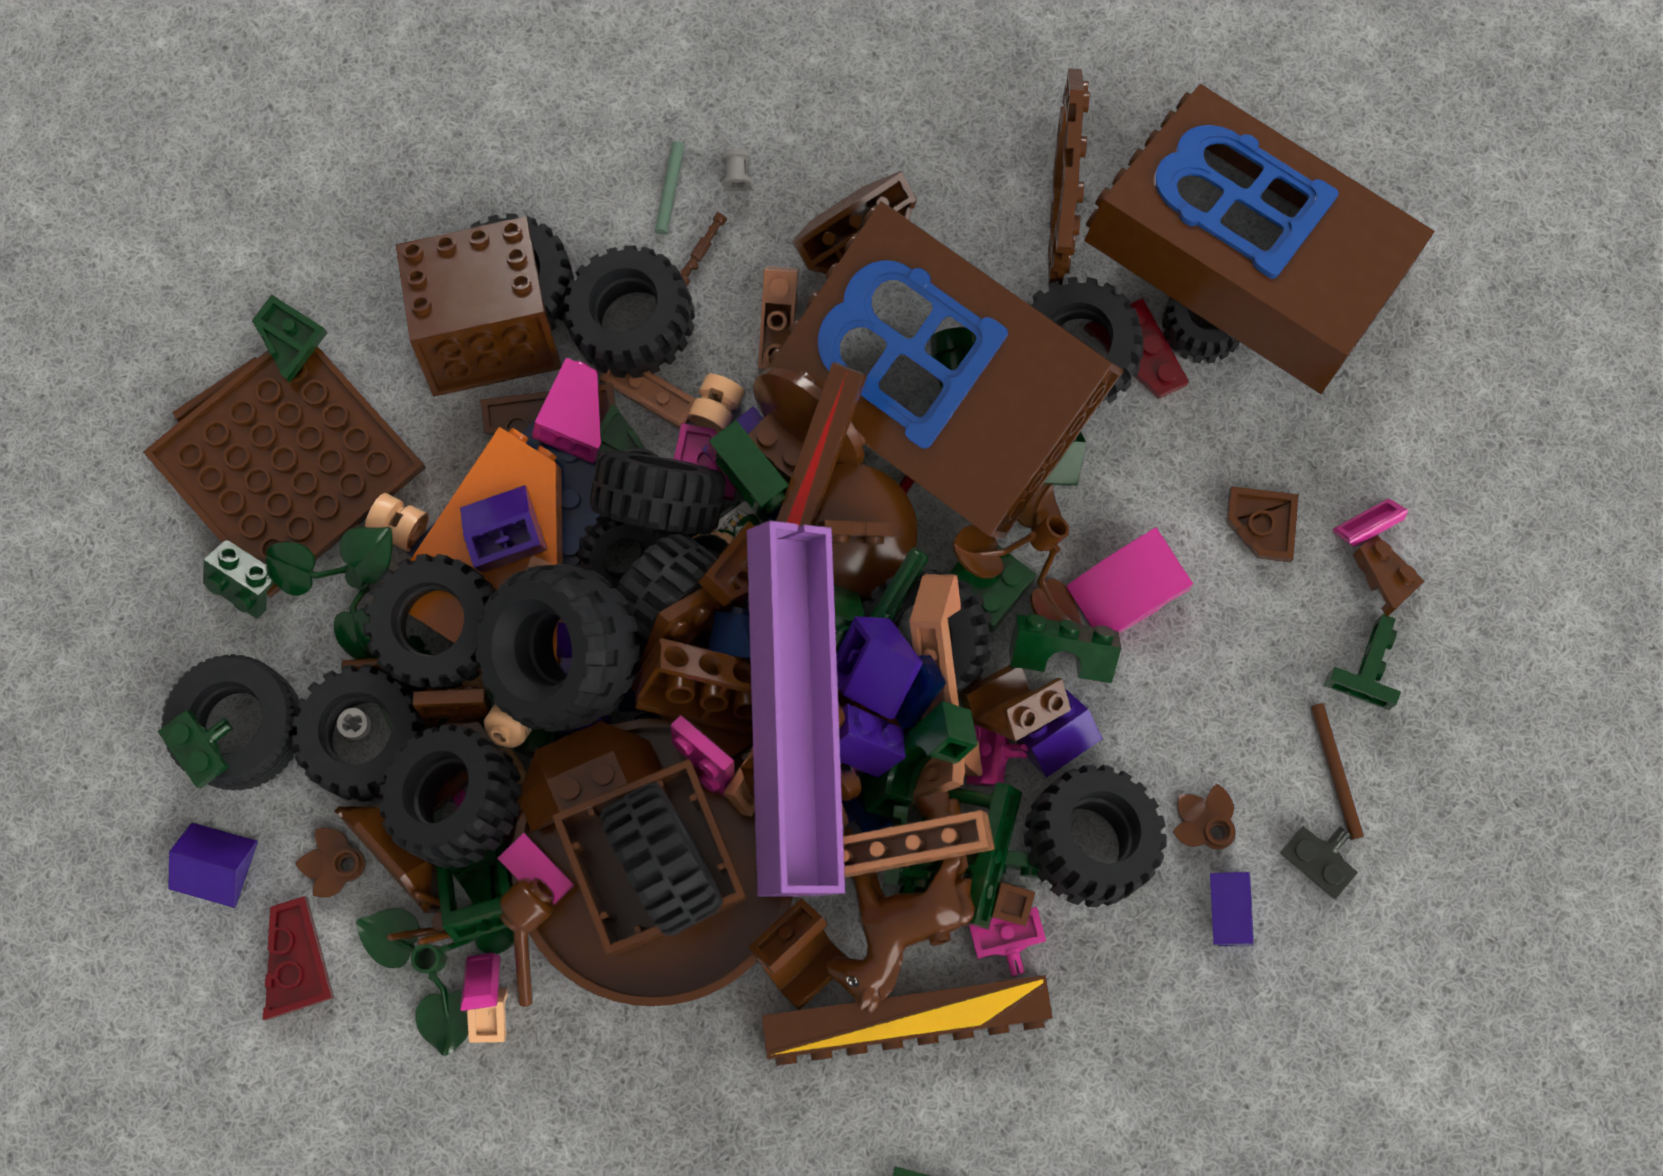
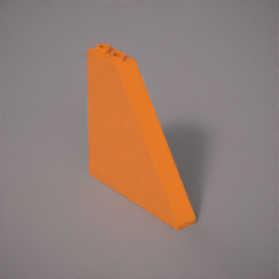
[409,427,564,666]

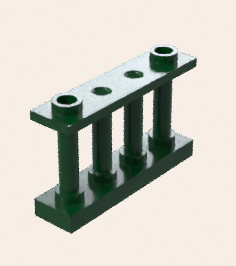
[900,782,1023,930]

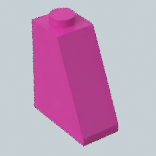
[532,358,601,464]

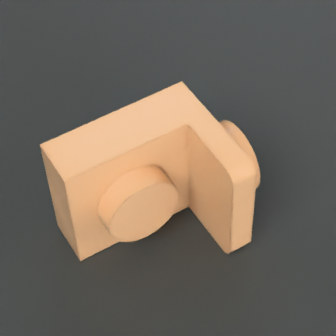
[467,988,508,1043]

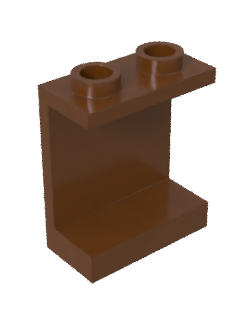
[960,665,1071,741]
[748,898,849,1010]

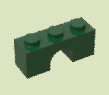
[1009,614,1121,683]

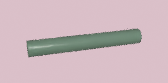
[655,141,685,235]

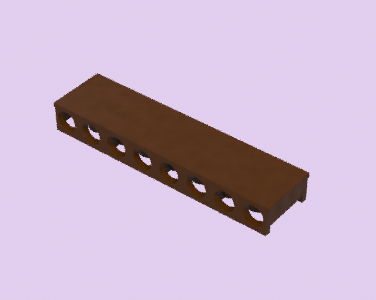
[634,638,922,736]

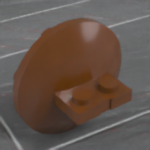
[748,367,866,483]
[813,463,918,599]

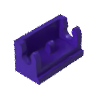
[1210,872,1254,946]

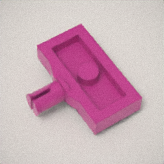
[967,725,1028,787]
[968,907,1046,977]

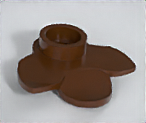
[1173,784,1236,850]
[296,828,366,898]

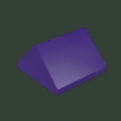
[168,822,258,908]

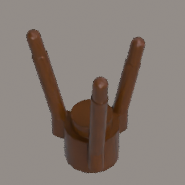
[387,890,462,945]

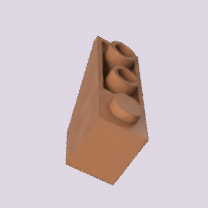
[758,266,800,369]

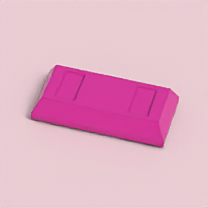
[1332,498,1408,547]
[461,953,500,1011]

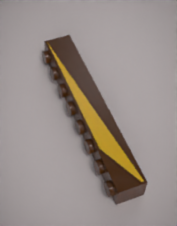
[762,975,1053,1066]

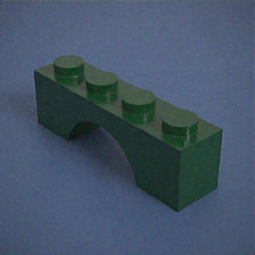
[859,701,978,819]

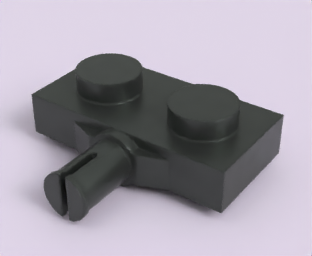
[1279,826,1358,899]

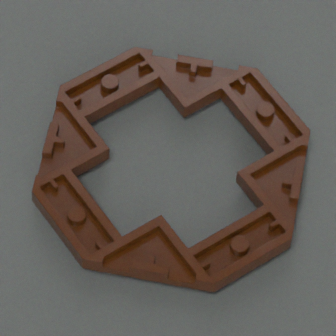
[1047,68,1090,285]

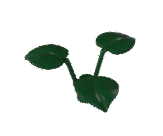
[266,527,393,659]
[356,903,514,1056]

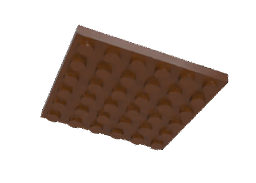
[143,346,426,598]

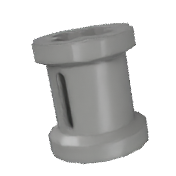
[722,149,752,191]

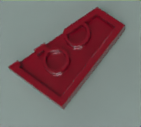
[1083,298,1189,399]
[262,896,334,1021]

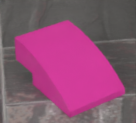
[1066,527,1193,633]

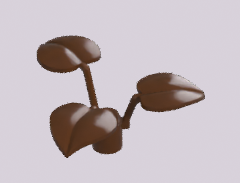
[952,483,1082,625]

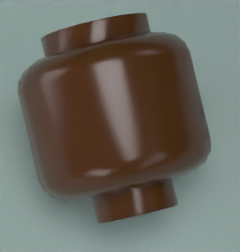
[500,878,555,932]

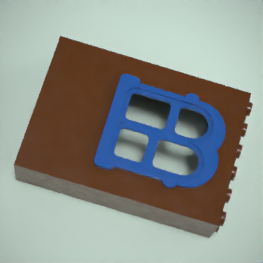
[1084,84,1435,394]
[767,201,1124,538]

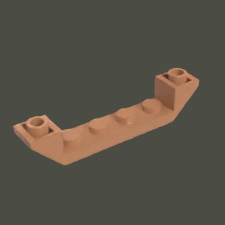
[910,574,982,777]

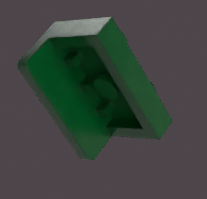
[203,540,275,619]

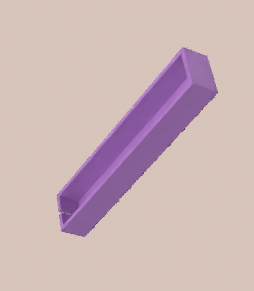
[747,521,845,896]

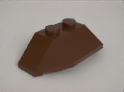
[792,171,917,274]
[518,721,662,832]
[334,806,441,914]

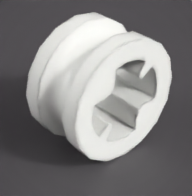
[337,708,371,741]

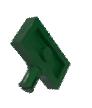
[158,710,233,788]

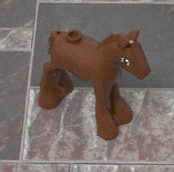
[826,792,975,1014]

